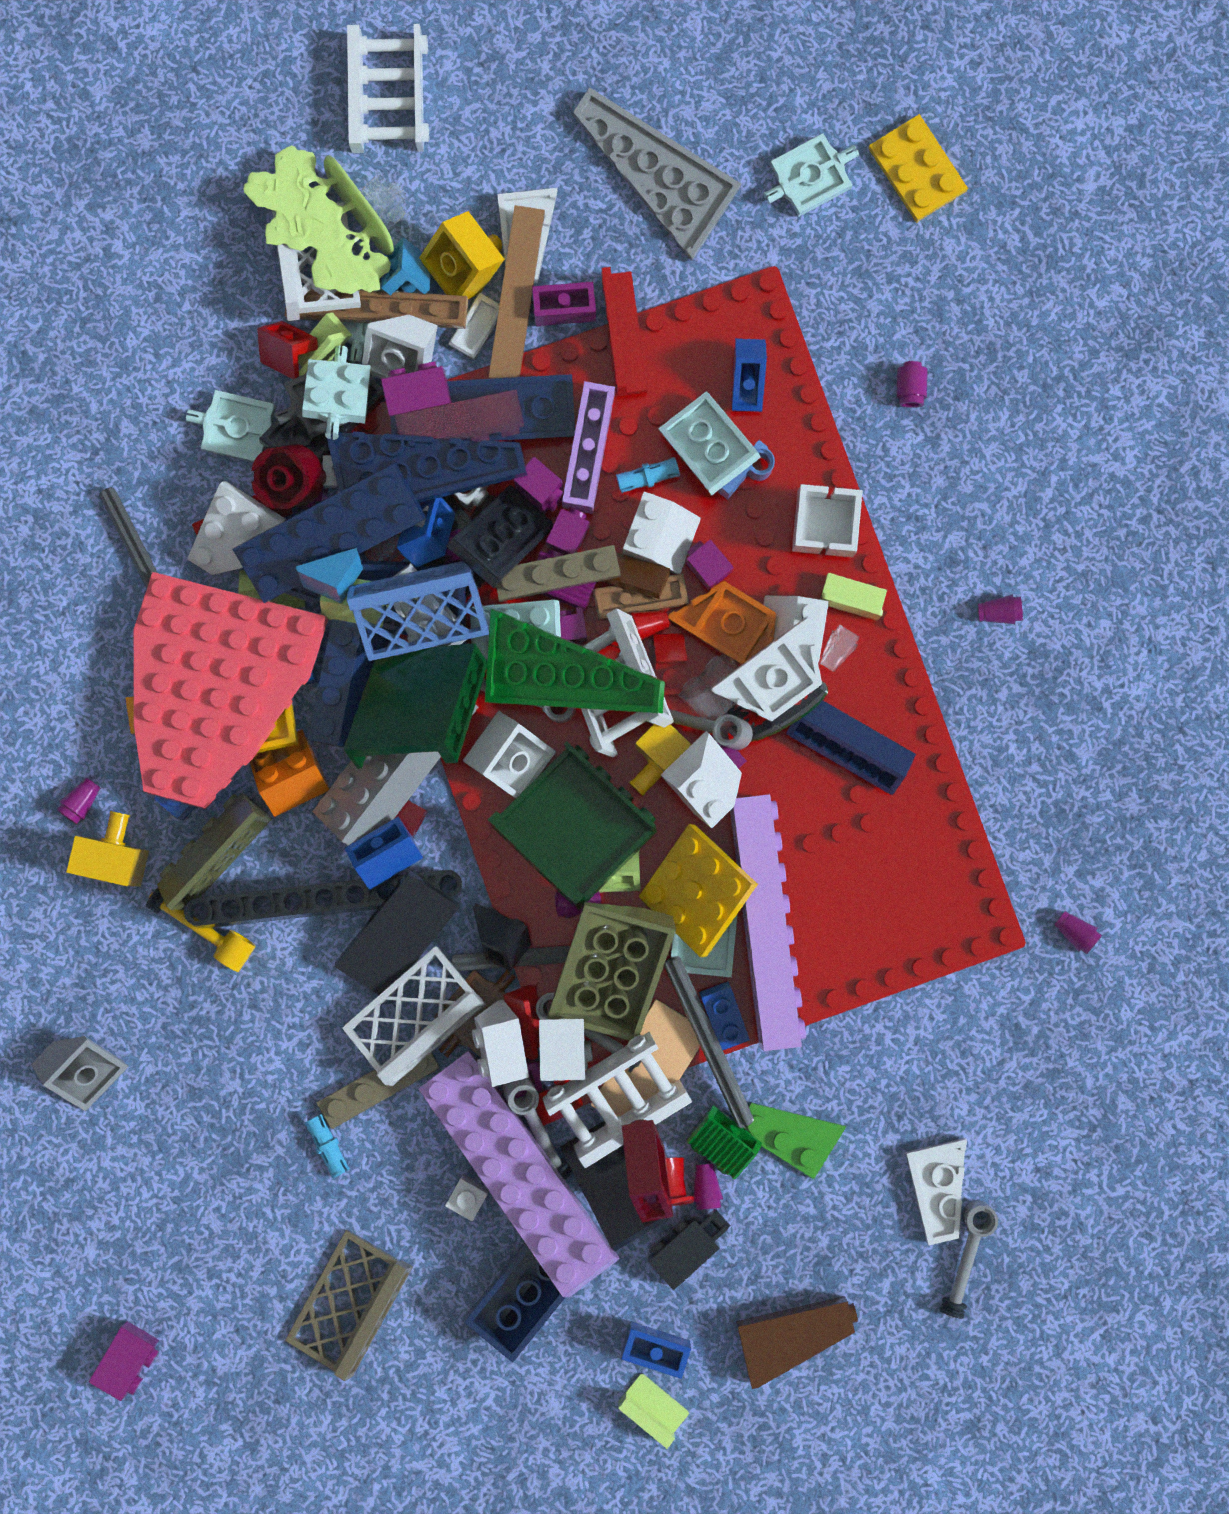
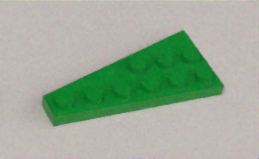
[485,609,665,714]

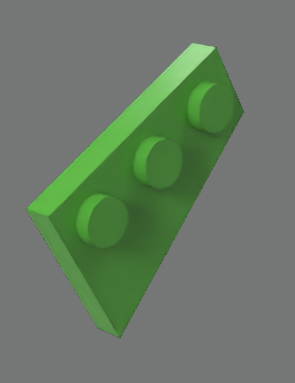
[744,1102,847,1179]

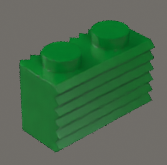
[686,1105,762,1179]

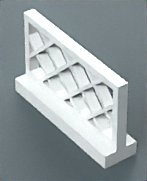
[272,202,361,321]
[342,946,486,1086]

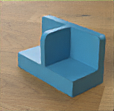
[381,237,430,296]

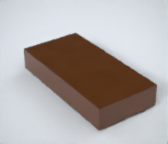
[602,553,670,599]

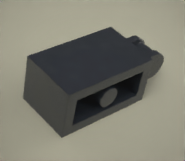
[648,1209,731,1291]

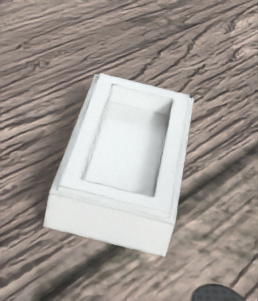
[448,293,500,361]

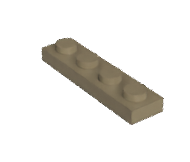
[496,545,621,602]
[317,1052,440,1130]

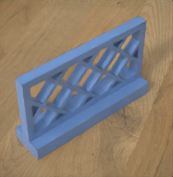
[347,561,489,661]

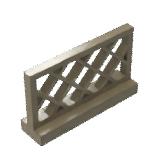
[285,1230,413,1381]

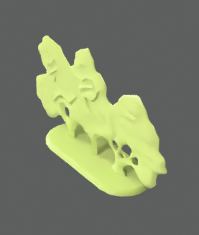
[243,145,394,294]

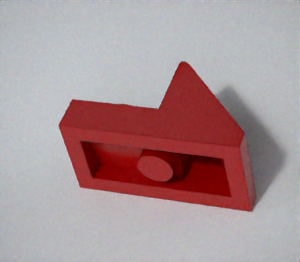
[653,633,688,696]

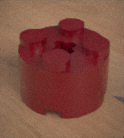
[251,444,327,509]

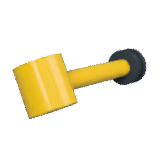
[146,888,256,972]

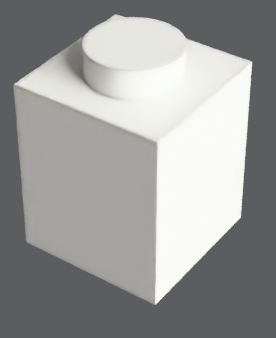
[445,1174,489,1222]

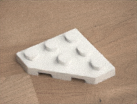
[187,481,286,575]

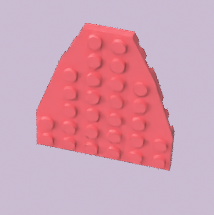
[134,572,328,809]

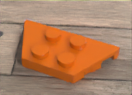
[668,581,777,665]

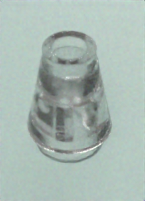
[819,625,860,672]

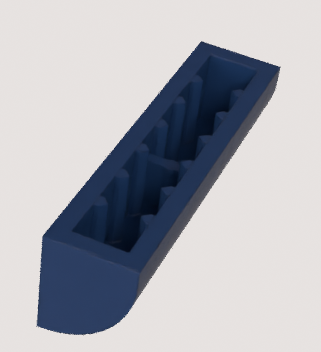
[786,700,916,795]

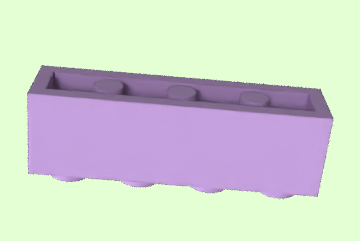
[562,381,615,514]

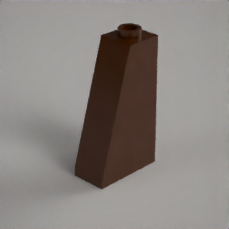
[736,1296,858,1389]

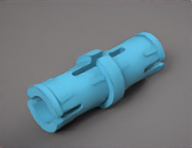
[616,457,680,493]
[304,1114,350,1178]

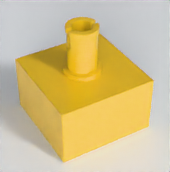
[419,211,505,299]
[629,724,691,796]
[66,811,149,887]

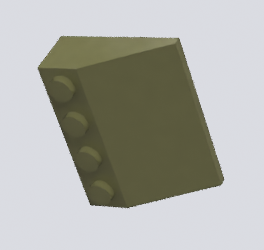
[157,793,273,910]
[547,902,676,1040]

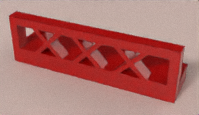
[601,267,648,397]

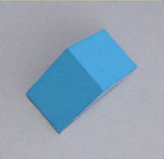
[296,548,363,603]

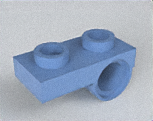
[718,440,775,500]

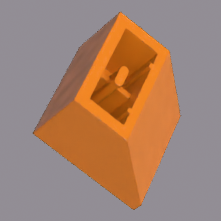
[249,729,330,817]

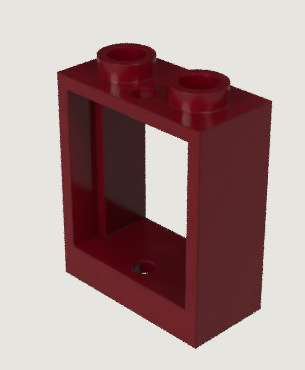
[621,1119,673,1223]

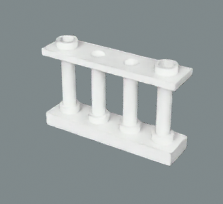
[347,24,429,153]
[581,608,674,757]
[542,1032,692,1168]

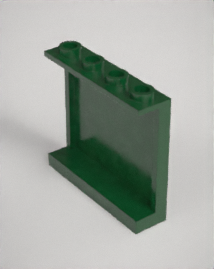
[344,643,487,769]
[487,741,657,911]

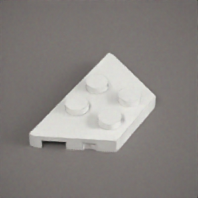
[711,616,822,721]

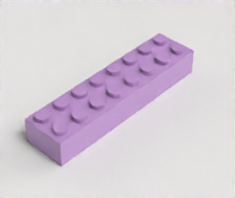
[730,794,806,1051]
[419,1051,620,1297]

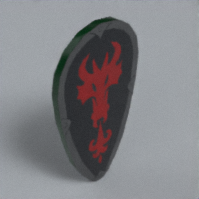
[723,681,828,741]

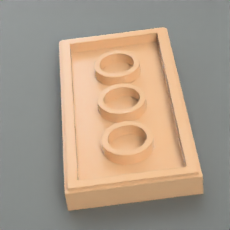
[591,999,700,1116]

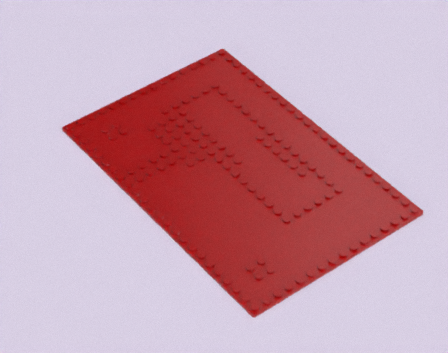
[351,266,1026,1106]

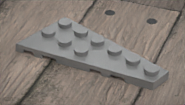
[573,87,741,261]

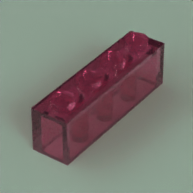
[395,389,525,442]

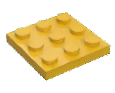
[639,824,758,957]

